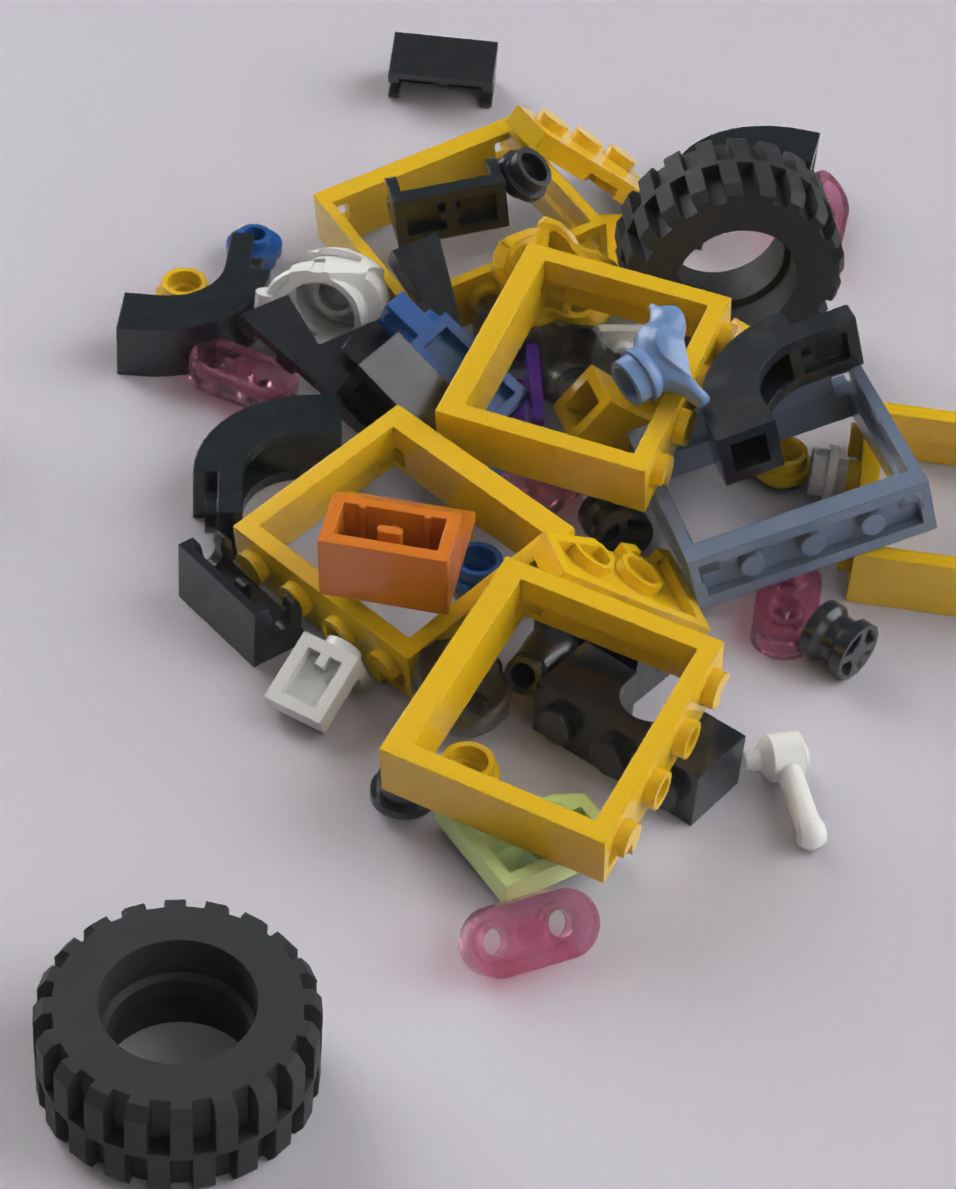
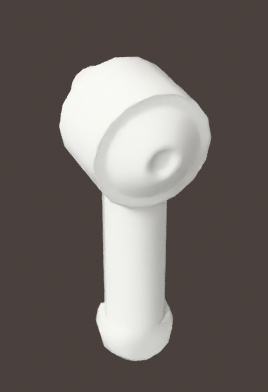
[741,730,827,851]

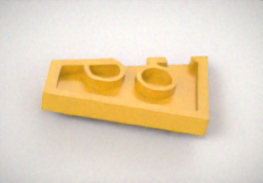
[505,104,641,205]
[530,531,711,634]

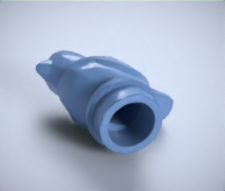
[611,304,710,408]

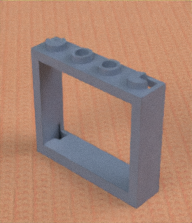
[626,365,937,609]

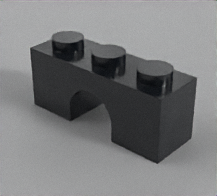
[532,642,746,826]

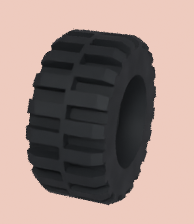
[614,138,844,349]
[32,899,323,1189]

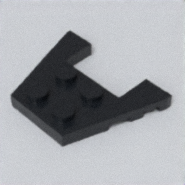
[238,232,462,433]

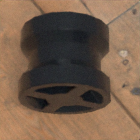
[578,496,654,552]
[798,600,879,680]

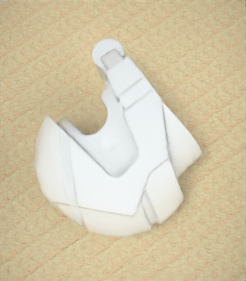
[254,247,390,344]

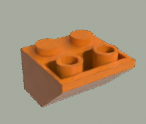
[317,491,475,615]

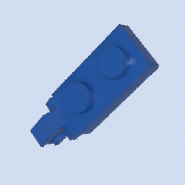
[378,292,529,417]

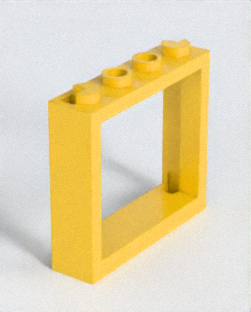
[313,117,608,328]
[435,242,738,512]
[837,402,956,617]
[233,405,575,700]
[379,556,730,883]

